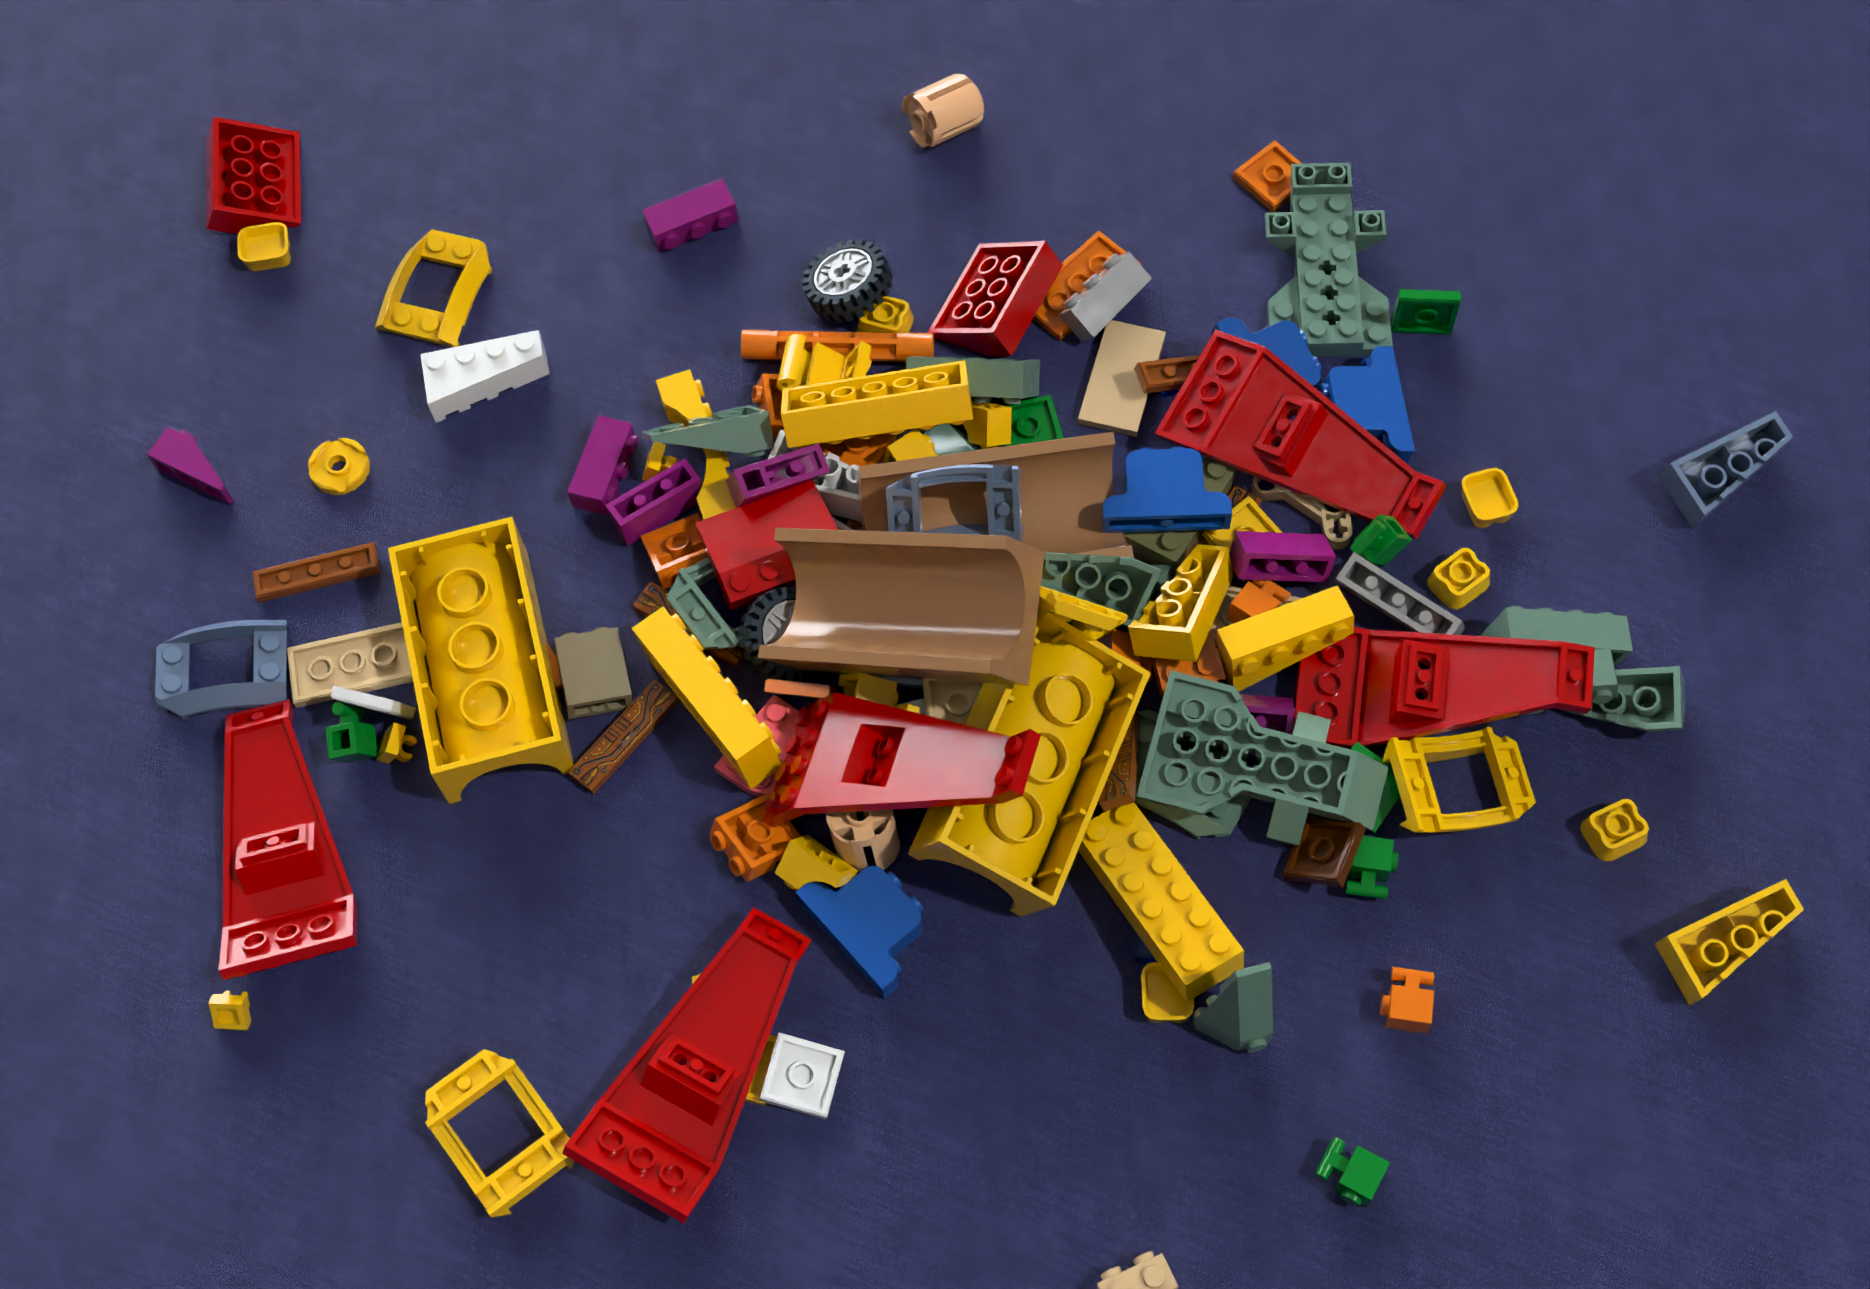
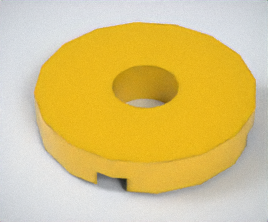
[308,438,370,495]

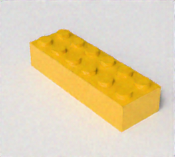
[781,360,973,449]
[632,607,782,789]
[1078,803,1244,1002]

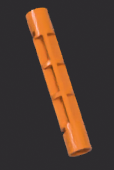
[741,330,934,363]

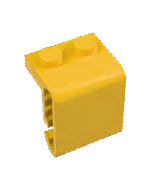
[777,334,872,391]

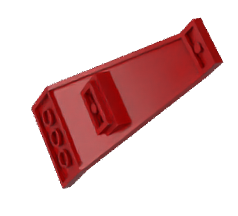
[1154,330,1447,540]

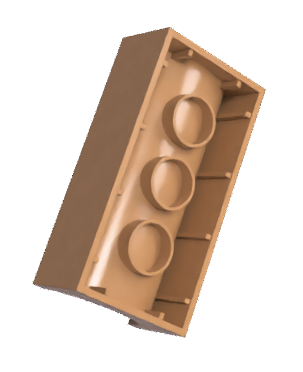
[856,432,1134,558]
[758,528,1045,686]

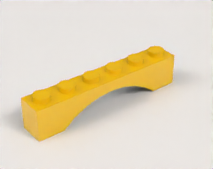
[656,369,736,520]

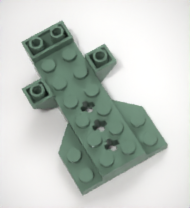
[1265,163,1393,357]
[1136,670,1389,847]

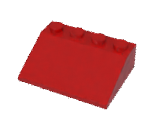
[206,116,301,234]
[927,241,1063,356]
[695,480,838,611]

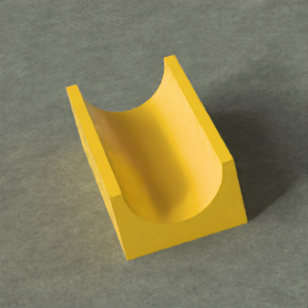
[388,516,574,804]
[908,612,1151,917]

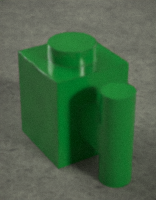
[1350,514,1412,565]
[325,702,378,763]
[1345,836,1399,900]
[1314,1137,1390,1208]

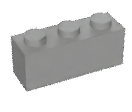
[1059,252,1152,342]

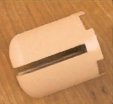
[902,74,984,148]
[826,809,900,874]

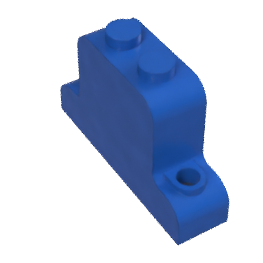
[1211,317,1322,387]
[1317,346,1415,463]
[1102,447,1232,533]
[795,866,924,999]

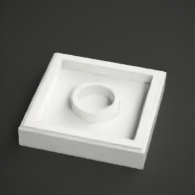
[330,686,416,720]
[759,1032,845,1120]

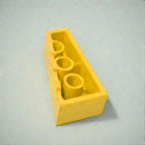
[1128,544,1234,662]
[1217,585,1354,692]

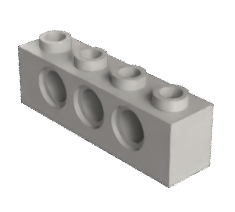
[1336,552,1465,635]

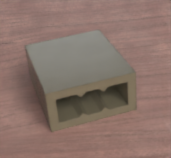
[554,627,632,719]

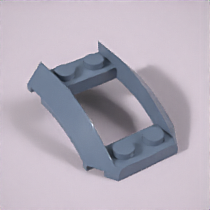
[886,464,1024,542]
[155,620,287,719]

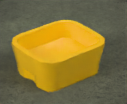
[237,222,291,271]
[857,296,914,333]
[1461,468,1519,528]
[1427,548,1490,610]
[1580,799,1649,862]
[1141,962,1194,1023]

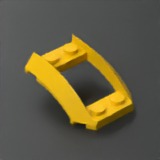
[375,229,492,347]
[1037,586,1128,640]
[1382,727,1536,833]
[425,1049,575,1218]

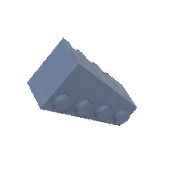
[1659,411,1793,529]

